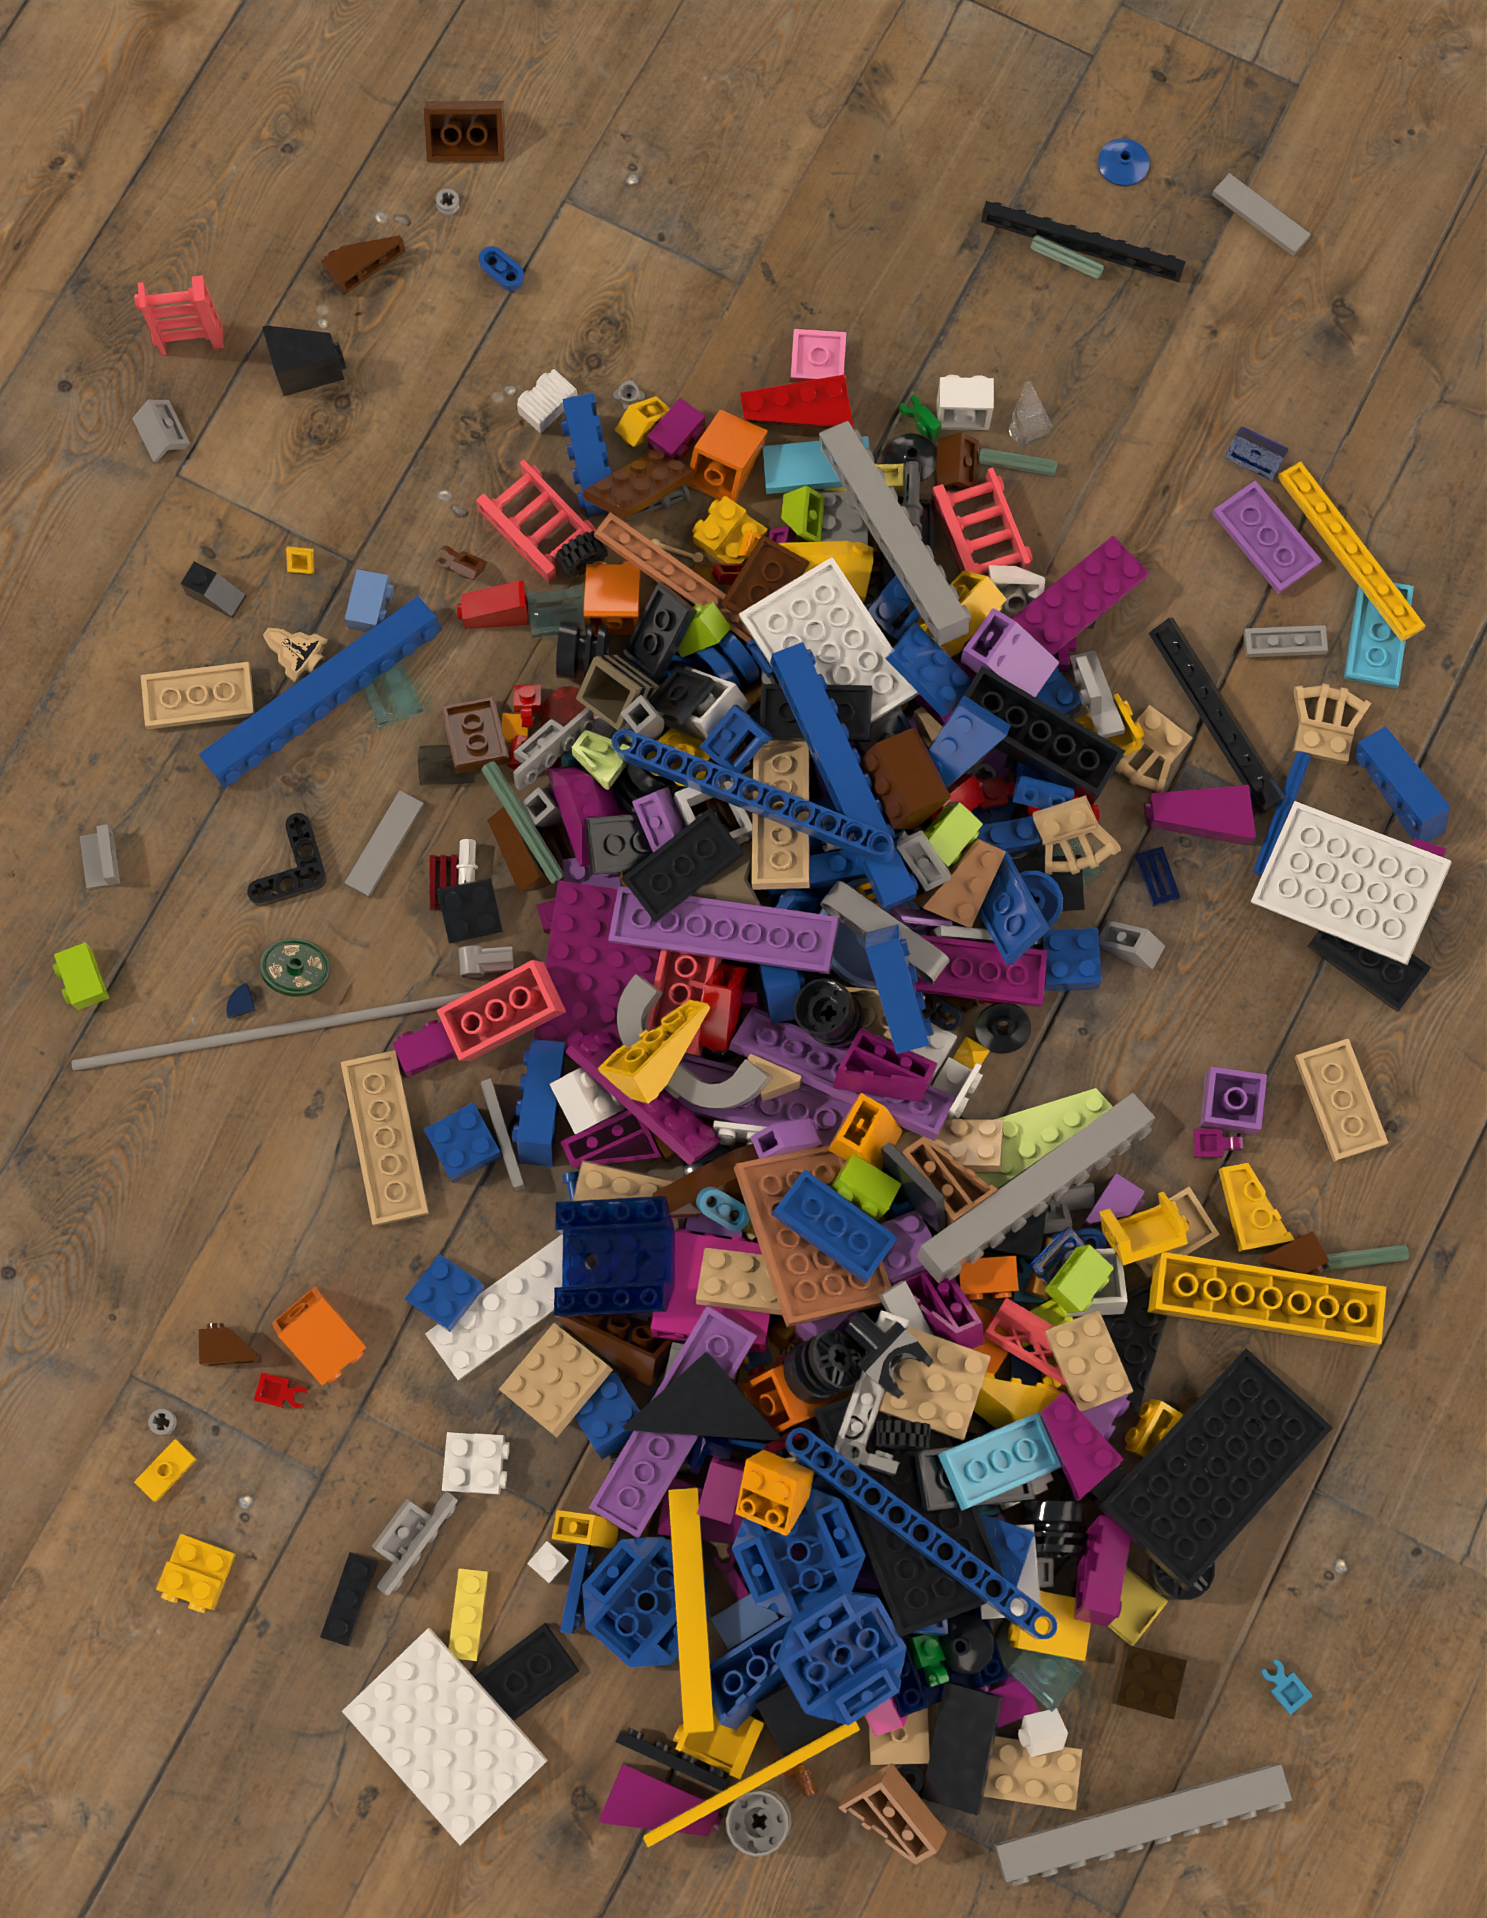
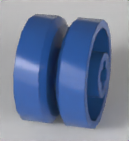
[694,631,760,691]
[1020,871,1063,927]

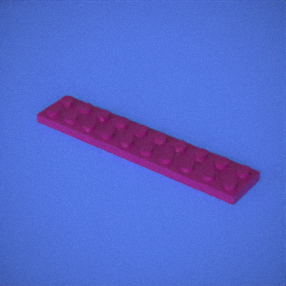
[912,536,1150,726]

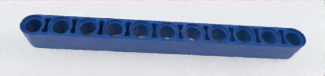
[611,729,895,863]
[785,1428,1057,1640]

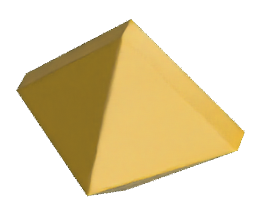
[286,547,314,574]
[952,1036,990,1070]

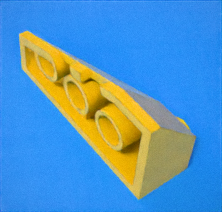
[778,541,873,602]

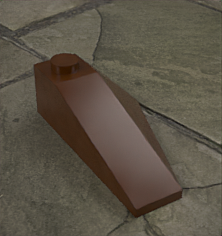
[652,1144,759,1218]
[555,1299,678,1386]

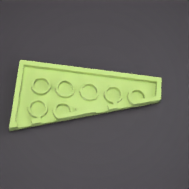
[975,1088,1113,1190]

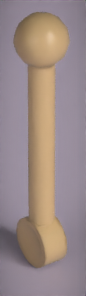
[651,539,703,564]

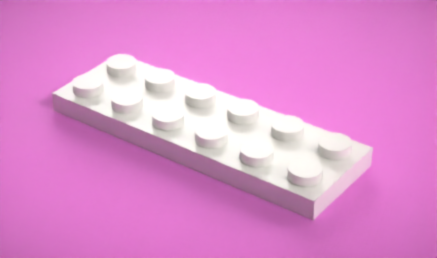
[425,1233,598,1381]

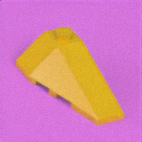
[598,1000,710,1103]
[973,1372,1069,1429]

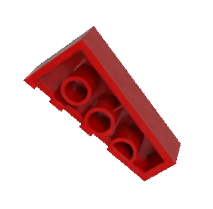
[740,374,854,429]

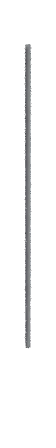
[71,991,472,1071]

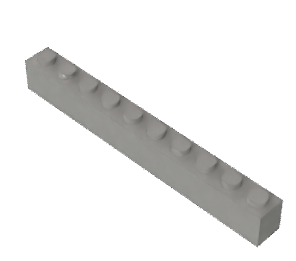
[819,421,971,645]
[916,1093,1155,1283]
[994,1763,1292,1886]

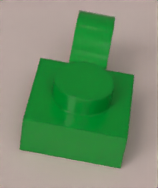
[899,395,941,441]
[907,1634,949,1687]

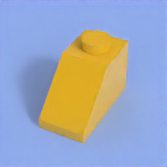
[615,396,670,447]
[552,1510,619,1549]

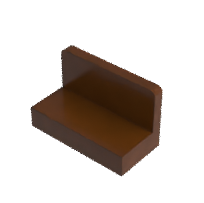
[935,432,979,490]

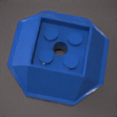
[732,1488,865,1620]
[582,1537,710,1667]
[775,1591,906,1726]

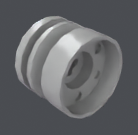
[726,1787,792,1857]

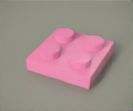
[790,329,846,382]

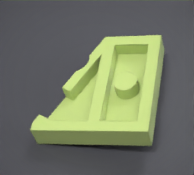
[572,730,630,790]

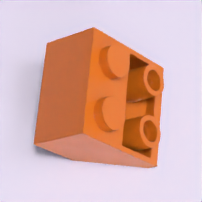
[956,1256,1019,1300]

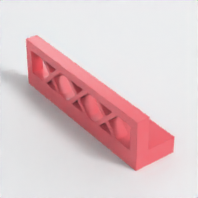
[984,1298,1067,1387]

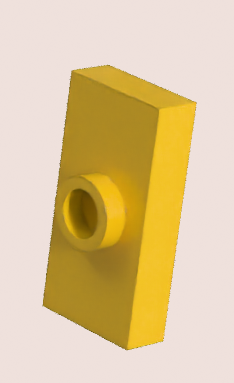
[134,1439,197,1502]

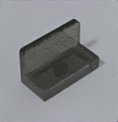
[417,745,475,785]

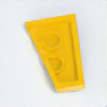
[1219,1163,1295,1252]

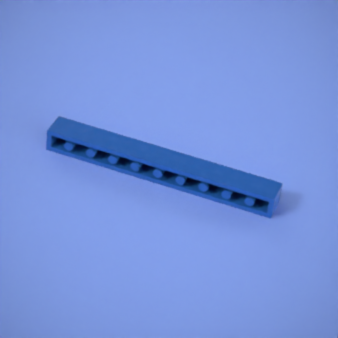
[198,596,442,788]
[770,642,918,911]
[765,816,1039,898]

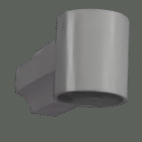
[459,946,514,978]

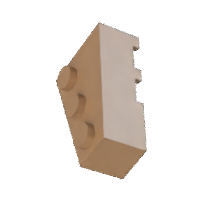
[913,838,1006,928]
[901,1136,998,1227]
[838,1763,947,1865]

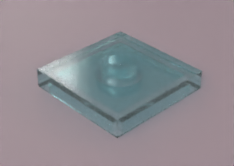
[1008,1649,1083,1712]

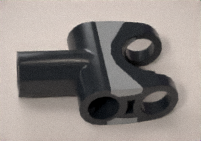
[846,1312,934,1399]

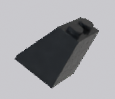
[262,325,347,396]

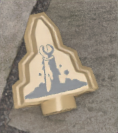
[263,628,327,683]

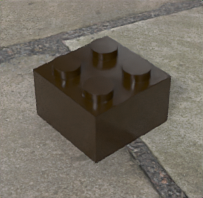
[1112,1645,1187,1720]

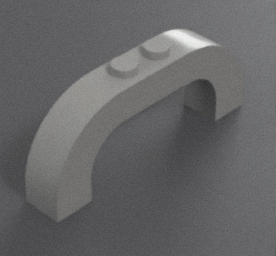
[521,695,664,827]
[617,974,772,1109]

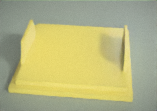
[1108,1566,1168,1646]

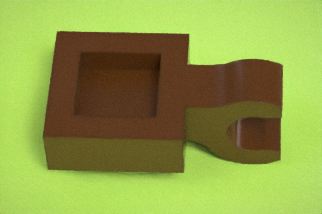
[435,545,487,580]

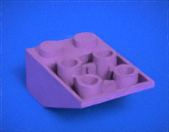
[960,608,1059,697]

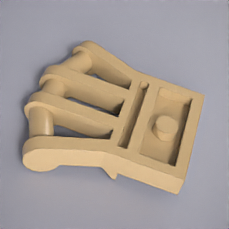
[1293,683,1372,765]
[1114,705,1192,793]
[1033,796,1121,875]

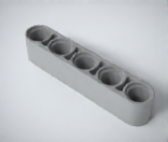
[820,881,949,984]

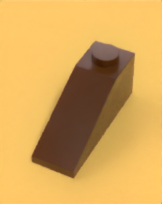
[321,235,406,296]

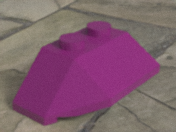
[546,766,621,867]

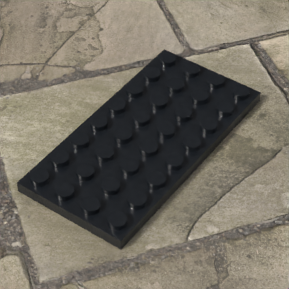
[1098,1348,1333,1592]
[813,1396,1004,1638]

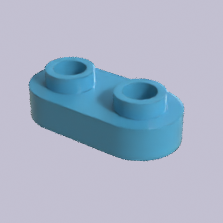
[696,1187,750,1231]

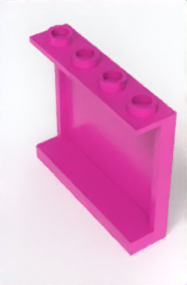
[651,1229,771,1353]

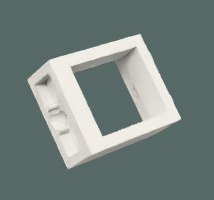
[673,781,752,847]

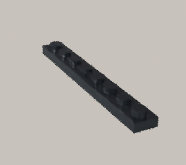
[981,201,1186,282]
[1148,618,1286,814]

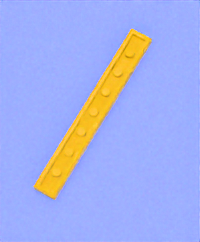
[1277,461,1426,642]
[668,1488,714,1733]
[643,1721,860,1847]

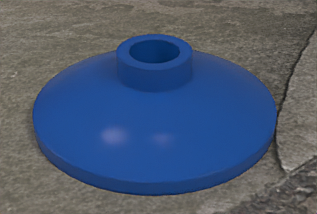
[1098,138,1150,186]

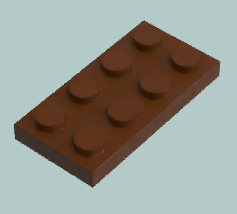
[584,449,695,520]

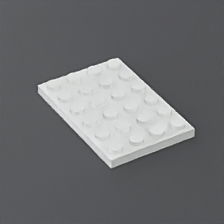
[739,557,919,723]
[1251,801,1452,965]
[342,1628,548,1845]

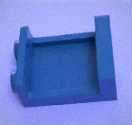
[1013,762,1074,809]

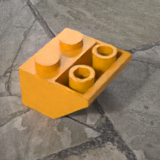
[828,1093,903,1171]
[735,1450,814,1536]

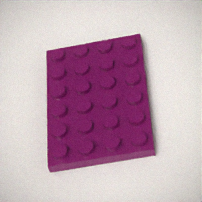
[534,880,661,1050]

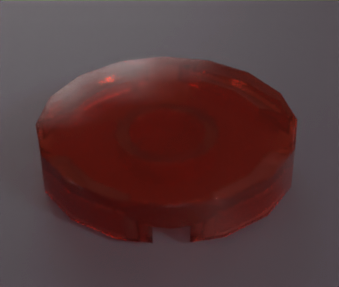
[540,686,586,727]

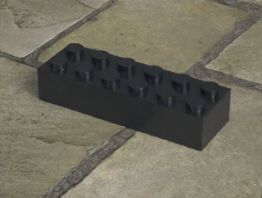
[964,666,1126,805]

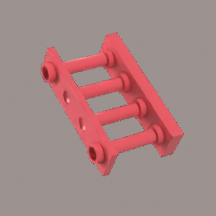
[134,275,224,355]
[476,460,596,584]
[931,468,1033,575]

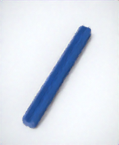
[1253,751,1311,876]

